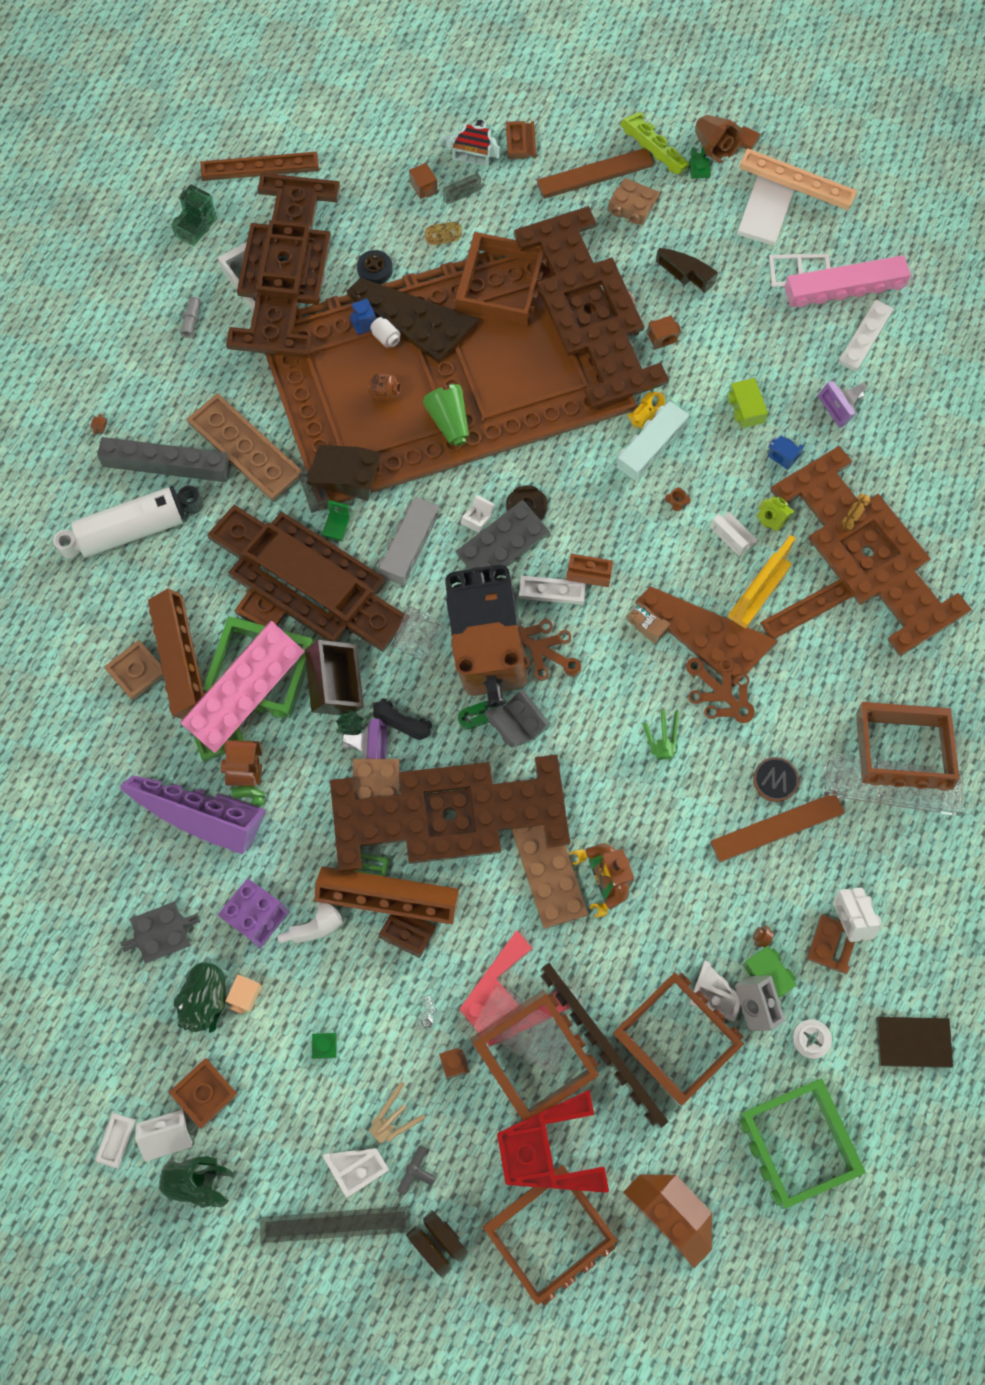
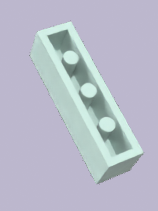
[616,401,690,481]

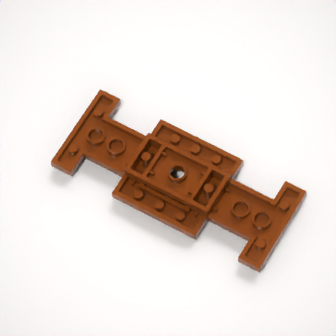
[770,445,972,657]

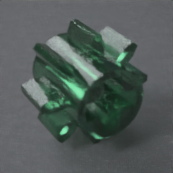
[336,710,364,735]

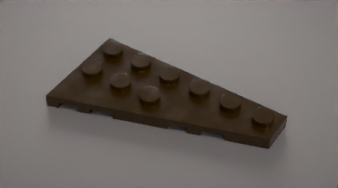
[347,278,479,364]

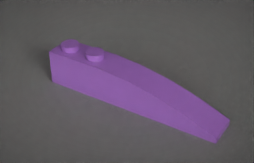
[120,775,266,854]

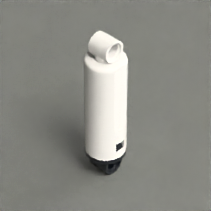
[53,485,203,558]

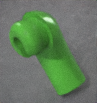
[231,786,266,806]

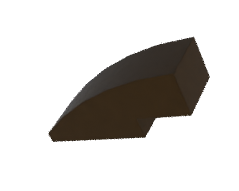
[655,248,718,293]

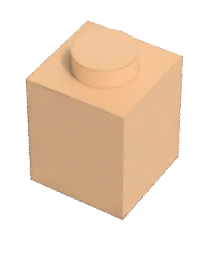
[226,975,262,1015]

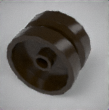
[406,1210,469,1278]

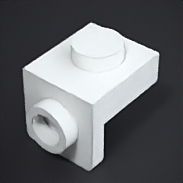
[461,495,495,533]

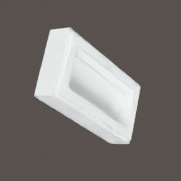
[95,1112,137,1169]

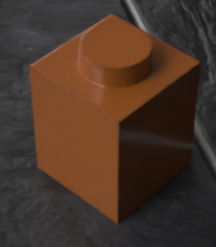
[409,163,438,199]

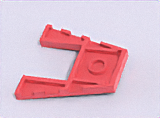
[459,930,569,1047]

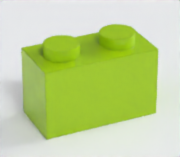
[727,378,768,428]

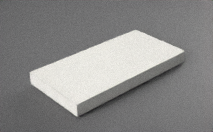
[737,176,794,246]

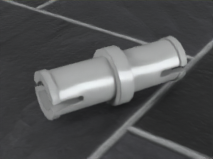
[180,297,202,338]

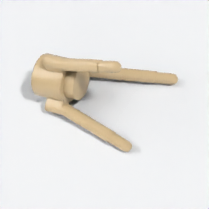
[368,1082,425,1144]

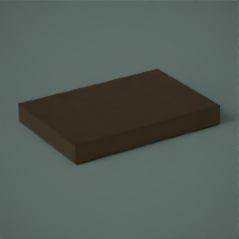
[876,1017,953,1068]

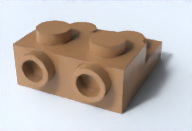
[608,178,660,226]

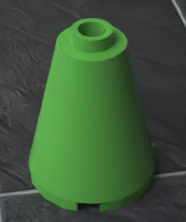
[422,384,469,447]

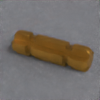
[840,493,870,531]

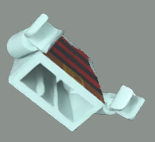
[440,120,500,167]

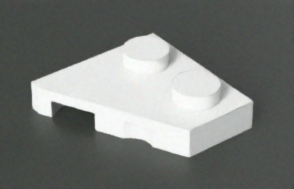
[689,960,741,1022]
[323,1148,390,1198]

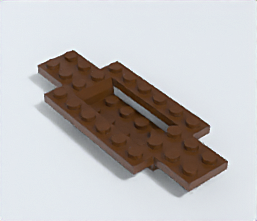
[207,505,409,652]

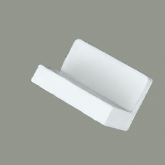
[710,512,757,557]
[136,1109,192,1161]

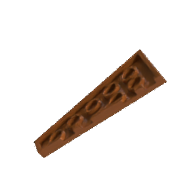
[635,586,778,687]

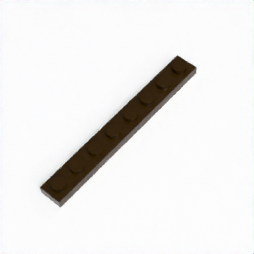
[540,963,669,1128]

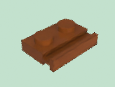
[506,121,536,159]
[566,553,613,588]

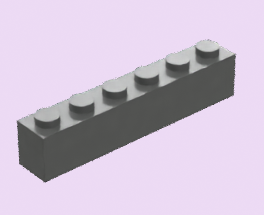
[97,437,230,483]

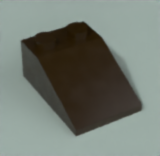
[306,445,381,501]

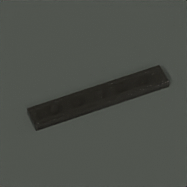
[260,1206,411,1243]

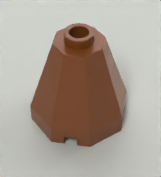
[695,115,744,164]

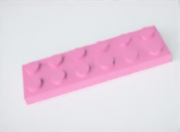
[180,621,305,753]

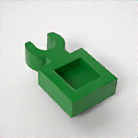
[689,147,711,179]

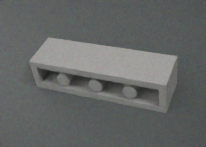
[378,496,439,586]

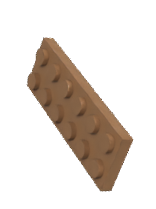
[187,393,304,502]
[511,826,588,929]

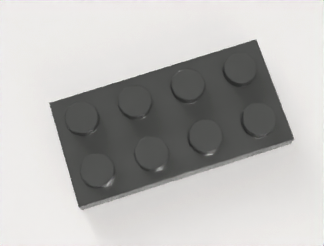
[456,500,550,569]

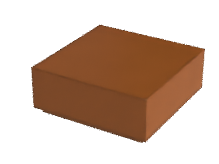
[740,126,760,150]

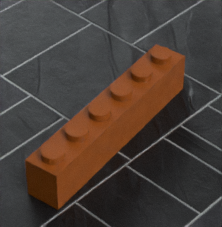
[148,588,204,719]
[314,866,459,925]

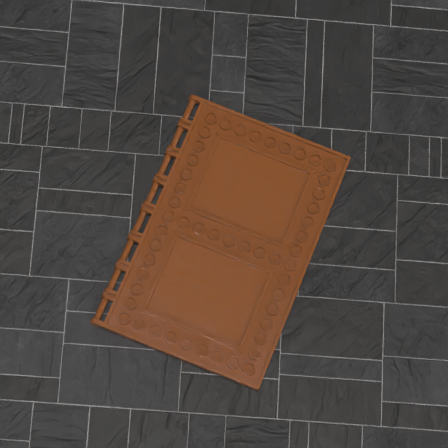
[265,252,637,509]

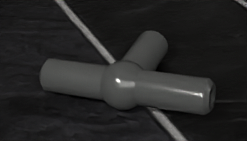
[397,1145,436,1195]

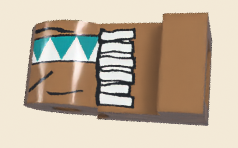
[626,603,670,645]

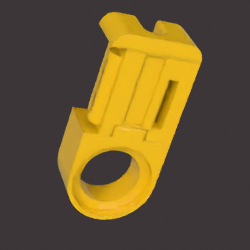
[628,391,665,429]

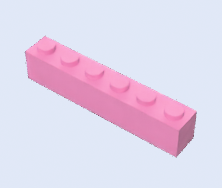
[784,255,911,307]

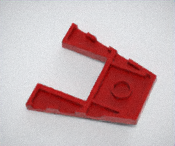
[497,1090,609,1193]

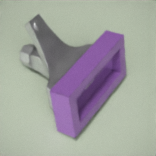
[817,381,868,428]
[342,719,388,759]

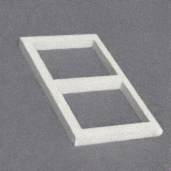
[769,254,830,286]

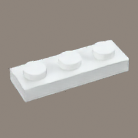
[519,576,585,605]

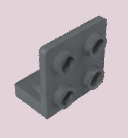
[484,690,550,748]

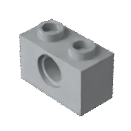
[735,975,785,1031]

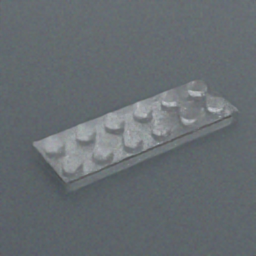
[824,751,963,816]

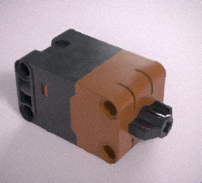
[445,564,527,708]

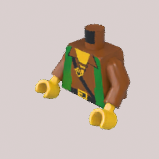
[569,843,634,917]

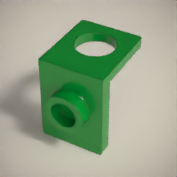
[322,500,351,542]

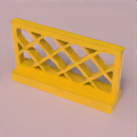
[728,535,796,629]

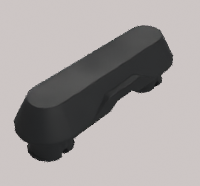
[373,698,432,740]

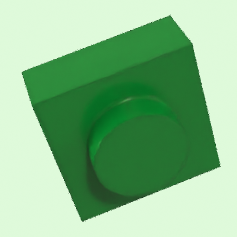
[312,1033,337,1059]

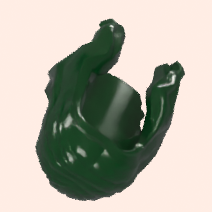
[173,962,226,1033]
[159,1156,233,1208]

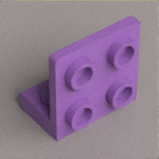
[218,879,290,949]

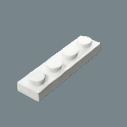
[838,300,894,372]

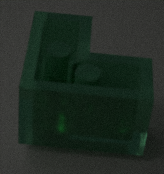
[171,184,217,247]

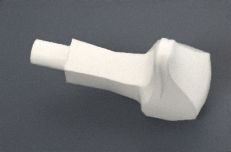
[277,902,343,944]

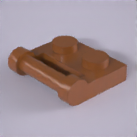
[806,915,855,974]

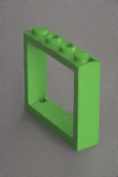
[203,616,314,719]
[738,1078,866,1209]

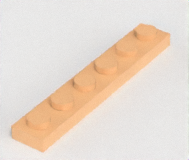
[739,148,857,211]

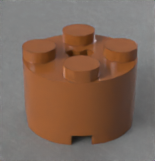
[221,740,262,787]

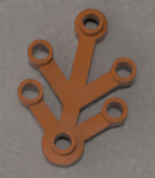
[520,619,581,681]
[686,658,755,723]

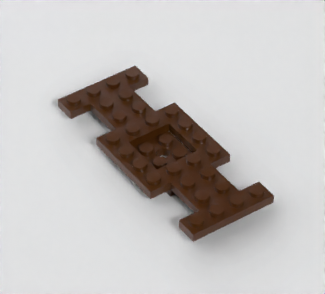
[226,173,340,358]
[513,206,669,410]
[330,755,570,872]

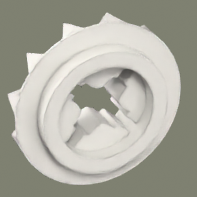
[792,1019,832,1059]

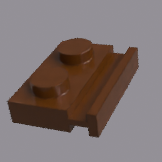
[378,914,436,958]

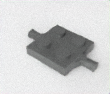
[121,901,200,963]

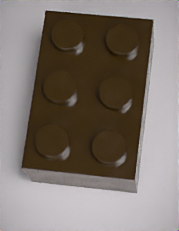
[305,640,364,716]

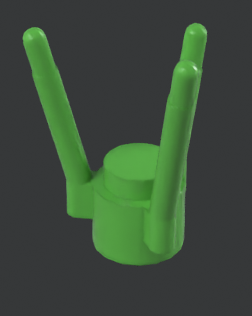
[643,709,679,760]

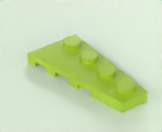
[620,112,690,175]

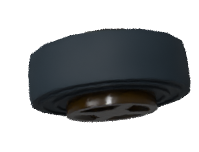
[357,250,393,284]

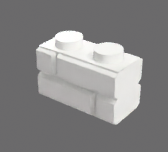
[833,888,881,942]

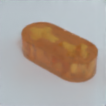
[425,222,462,245]

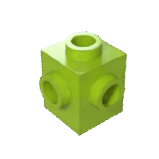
[756,496,795,532]

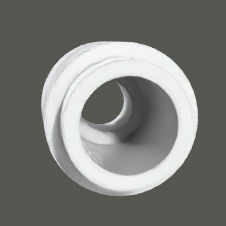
[370,317,401,348]

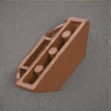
[623,1174,712,1269]

